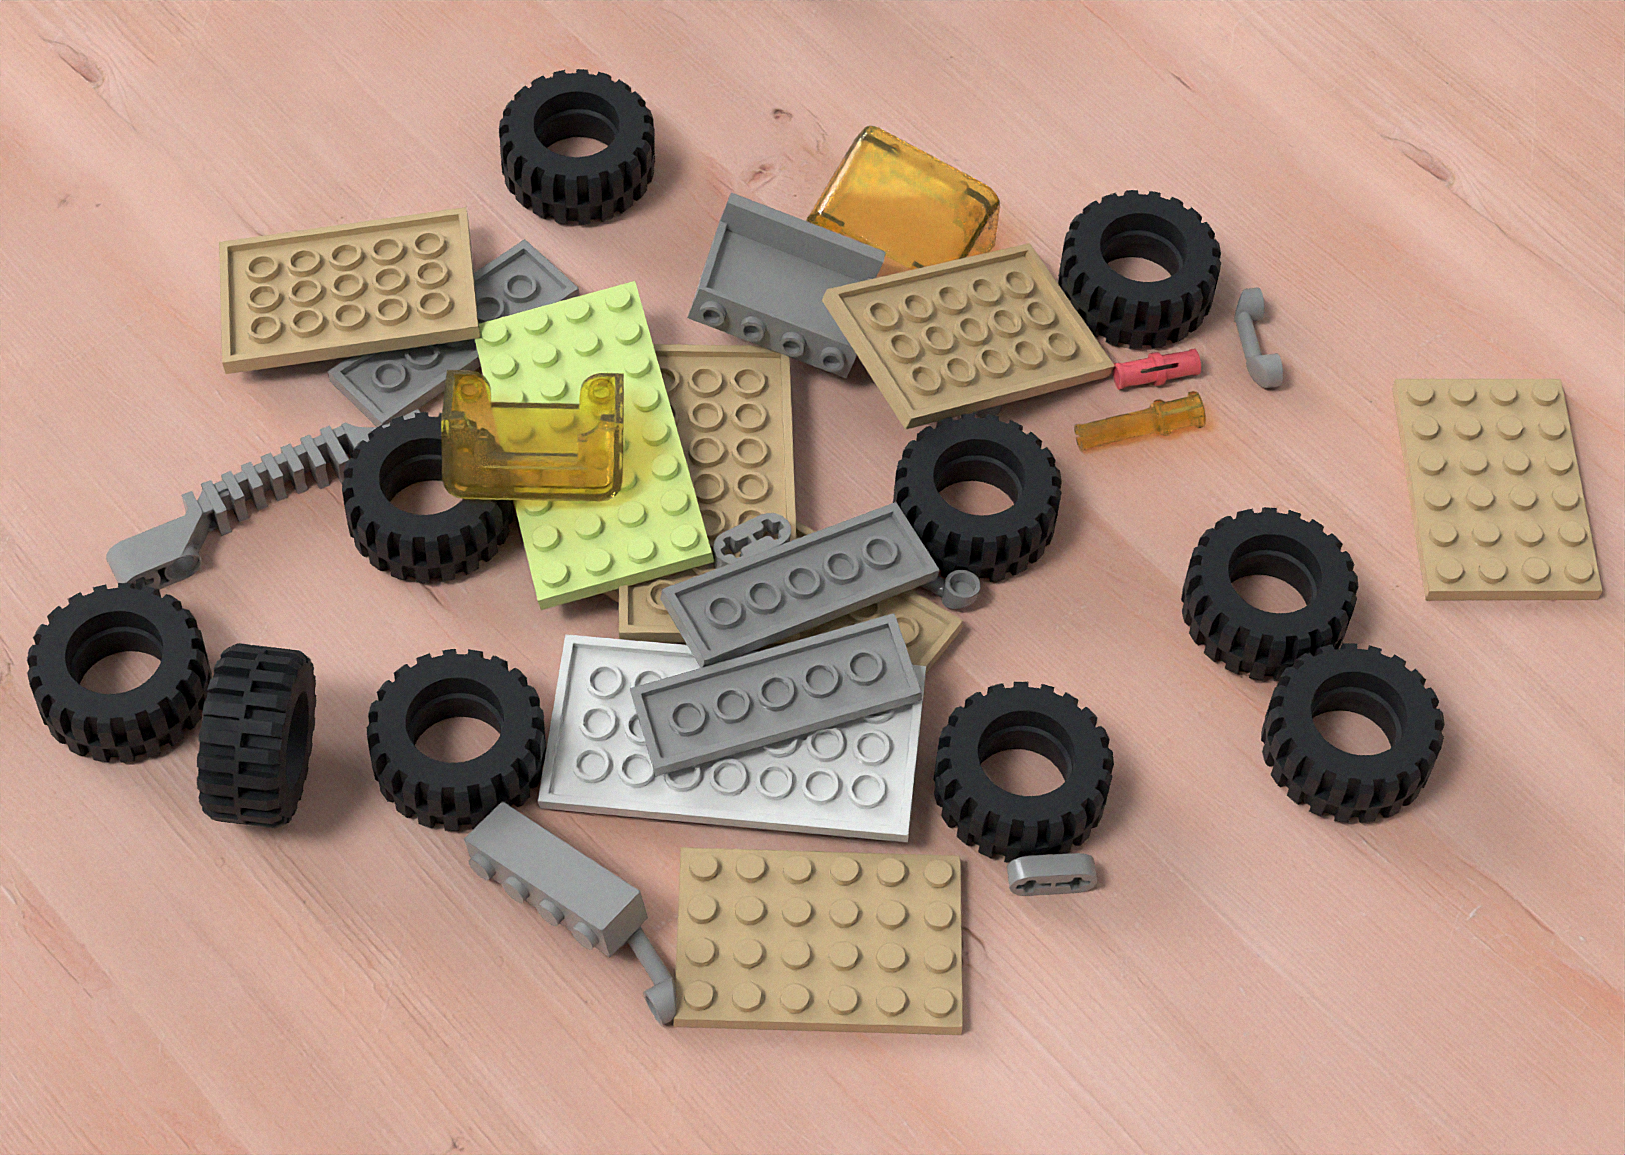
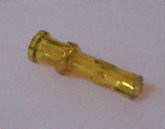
[1074,391,1206,451]

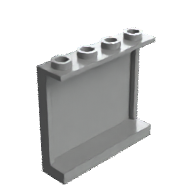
[687,192,886,378]

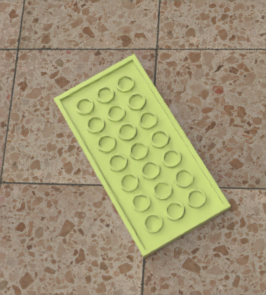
[475,281,714,610]

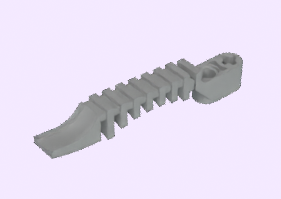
[106,409,420,590]

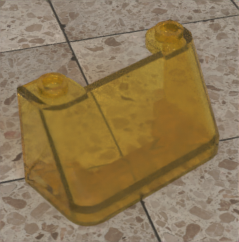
[806,126,1000,270]
[441,370,624,502]

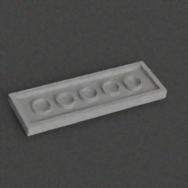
[328,239,579,427]
[660,502,939,668]
[630,613,922,777]

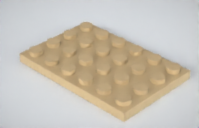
[219,207,480,374]
[822,243,1115,430]
[1392,379,1602,601]
[674,847,963,1035]

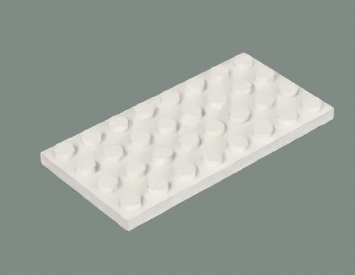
[538,634,926,842]

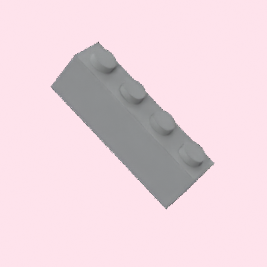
[464,801,648,957]

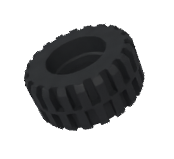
[499,69,655,225]
[1058,190,1221,349]
[342,412,514,583]
[893,413,1062,582]
[1181,507,1359,681]
[27,583,212,763]
[197,643,317,828]
[1261,643,1445,823]
[366,649,546,831]
[933,682,1114,863]

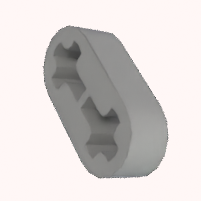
[713,513,791,569]
[1007,853,1097,896]

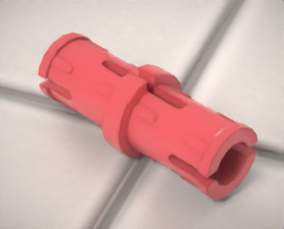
[1112,348,1201,390]

